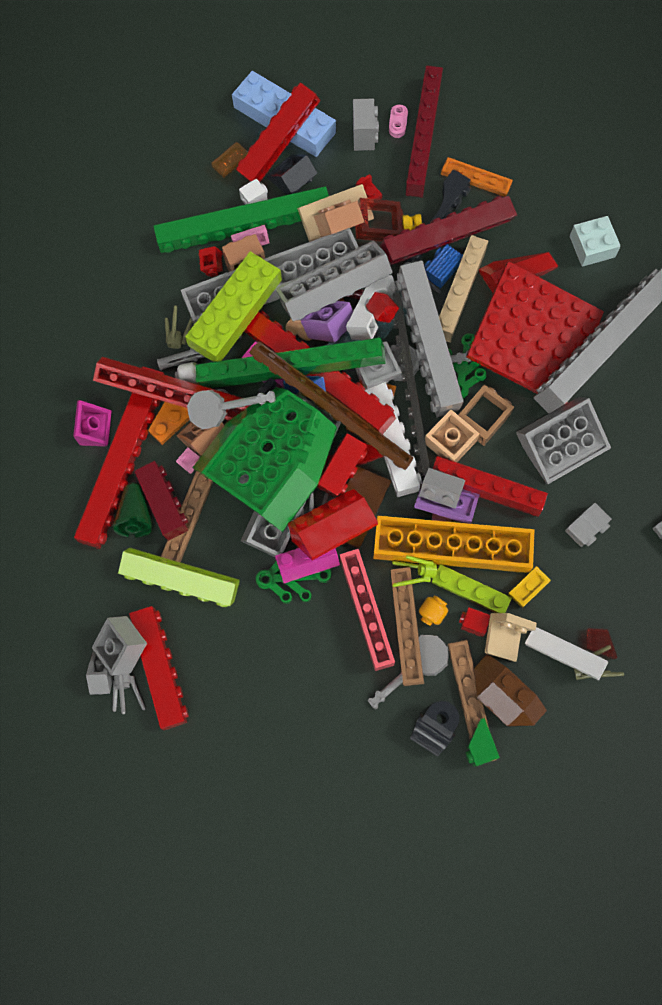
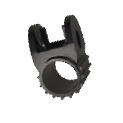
[410,701,459,757]

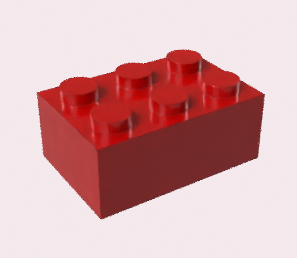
[317,433,368,498]

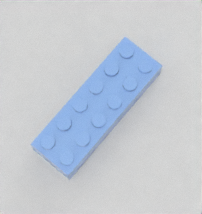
[232,71,336,157]

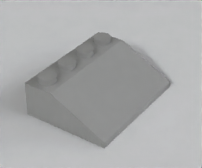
[516,397,611,484]

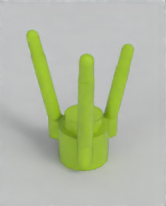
[392,555,437,587]

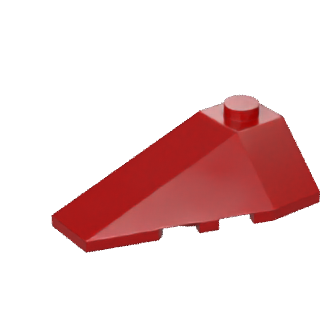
[478,252,558,293]

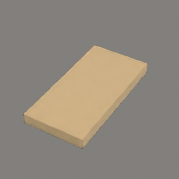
[297,184,374,242]

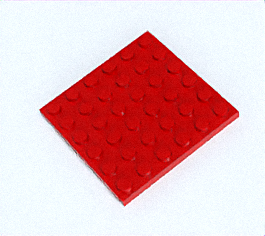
[466,261,604,406]

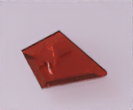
[587,628,617,659]

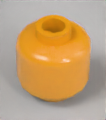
[419,595,448,626]

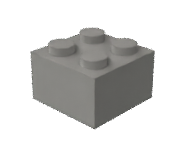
[353,99,379,151]
[92,616,147,676]

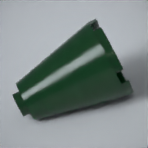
[113,482,152,538]

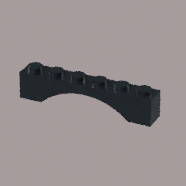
[403,169,471,263]

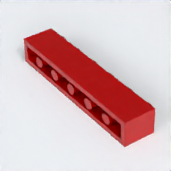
[236,82,320,182]
[433,456,548,517]
[129,606,189,730]

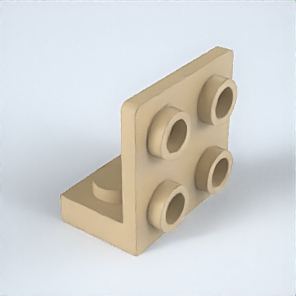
[485,613,536,662]

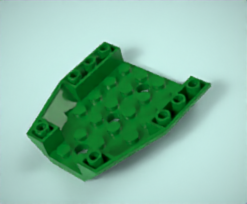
[192,387,337,532]

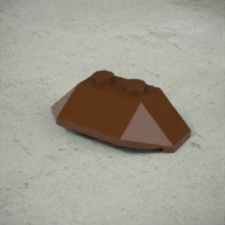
[473,654,547,726]

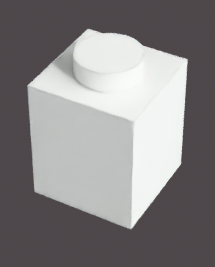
[239,179,268,205]

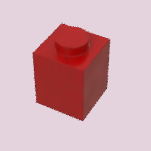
[366,292,399,323]
[459,608,490,637]

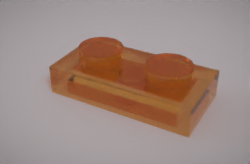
[212,142,248,177]

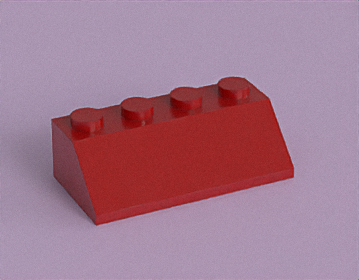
[288,489,378,561]

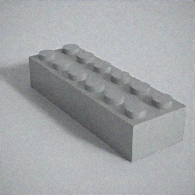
[276,241,393,321]

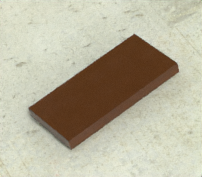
[344,466,391,550]

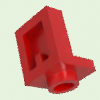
[356,174,382,206]

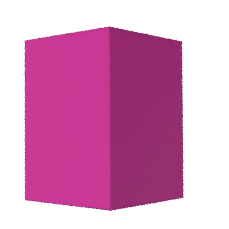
[73,400,112,446]

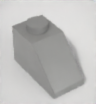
[86,650,113,695]

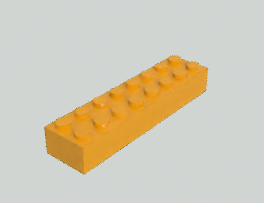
[374,516,535,573]

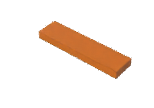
[441,157,513,197]

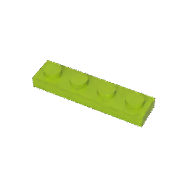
[432,564,512,613]

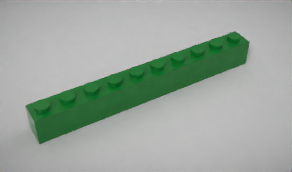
[154,186,329,253]
[196,338,386,389]

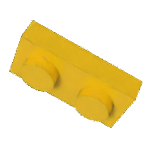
[508,566,551,608]

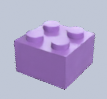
[301,301,353,342]

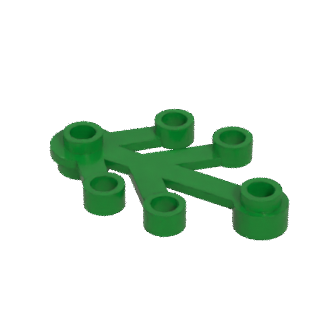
[448,333,487,399]
[256,561,331,604]

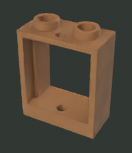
[458,385,514,446]

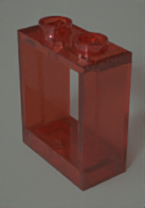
[355,198,404,241]

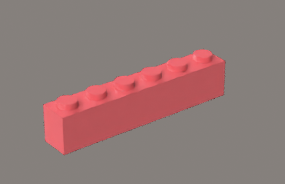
[340,549,395,671]

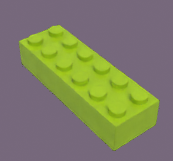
[185,251,282,362]

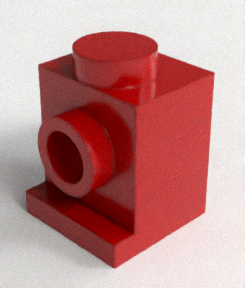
[199,246,223,277]

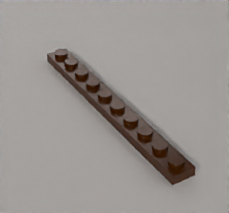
[249,341,413,470]

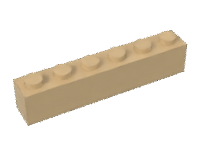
[439,235,488,343]

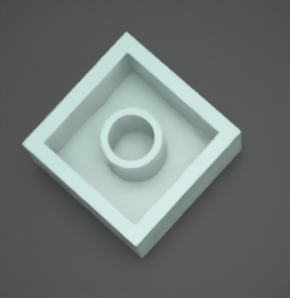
[570,216,621,266]

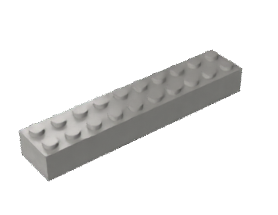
[181,228,359,324]
[533,268,662,414]

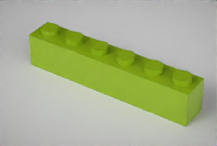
[118,548,240,607]

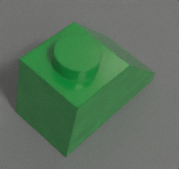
[465,718,500,767]

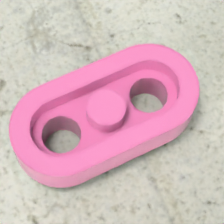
[389,105,408,138]

